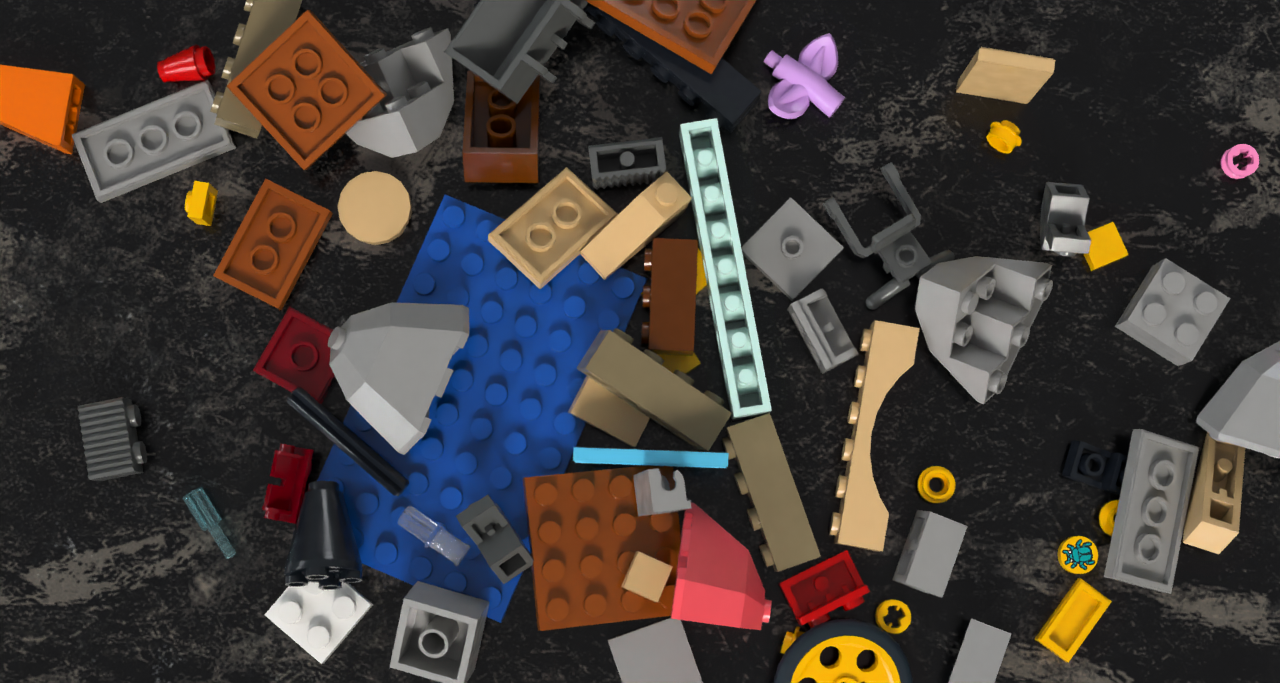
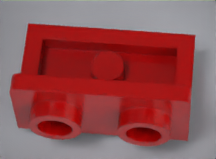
[778,550,870,628]

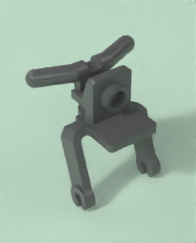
[823,162,955,310]

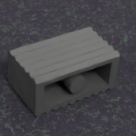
[588,137,666,190]
[78,397,147,481]

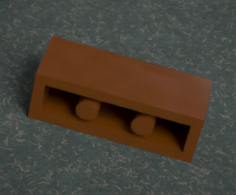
[641,238,698,356]

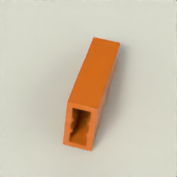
[0,65,85,154]

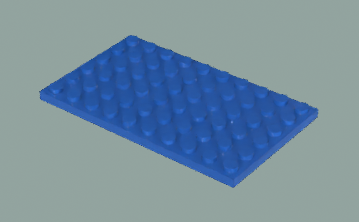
[317,195,647,623]

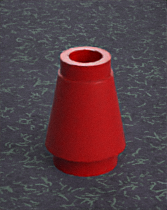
[157,44,216,82]

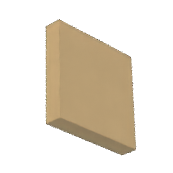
[568,376,650,447]

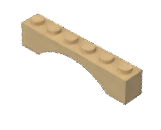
[829,320,920,552]

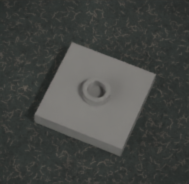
[741,197,844,301]

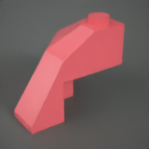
[671,503,772,630]

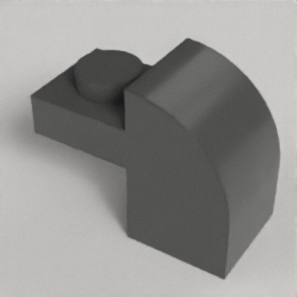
[1040,182,1091,256]
[456,495,534,584]

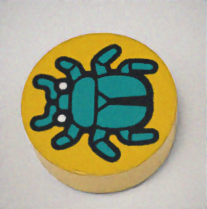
[1057,536,1098,574]

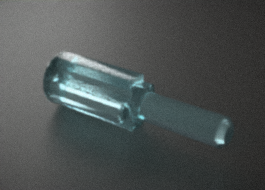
[182,487,236,559]

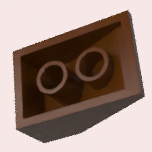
[462,71,540,183]

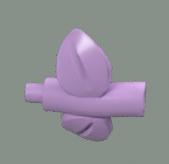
[763,33,845,119]

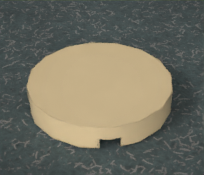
[338,171,413,245]

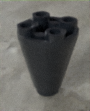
[284,481,362,590]

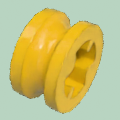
[875,599,911,634]

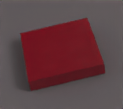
[253,307,336,404]

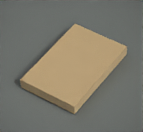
[956,47,1056,104]
[488,167,618,289]

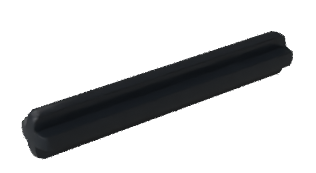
[287,387,409,496]

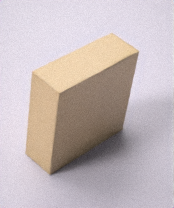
[621,551,673,602]

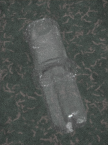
[398,506,471,566]

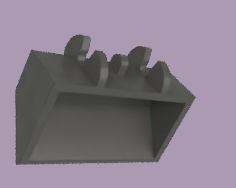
[444,0,595,104]

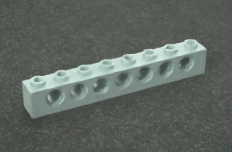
[679,118,772,421]

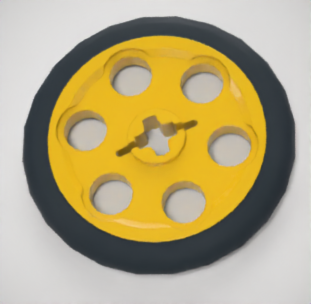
[773,619,913,683]

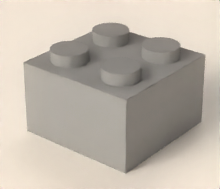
[1115,258,1230,366]
[390,581,490,683]

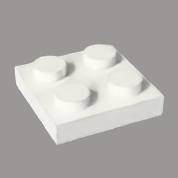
[265,582,373,664]

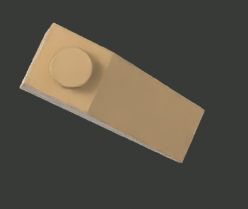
[580,172,692,280]
[1183,432,1245,554]

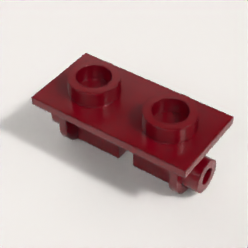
[262,443,314,524]

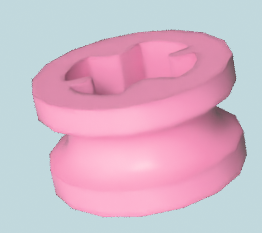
[1221,144,1259,179]

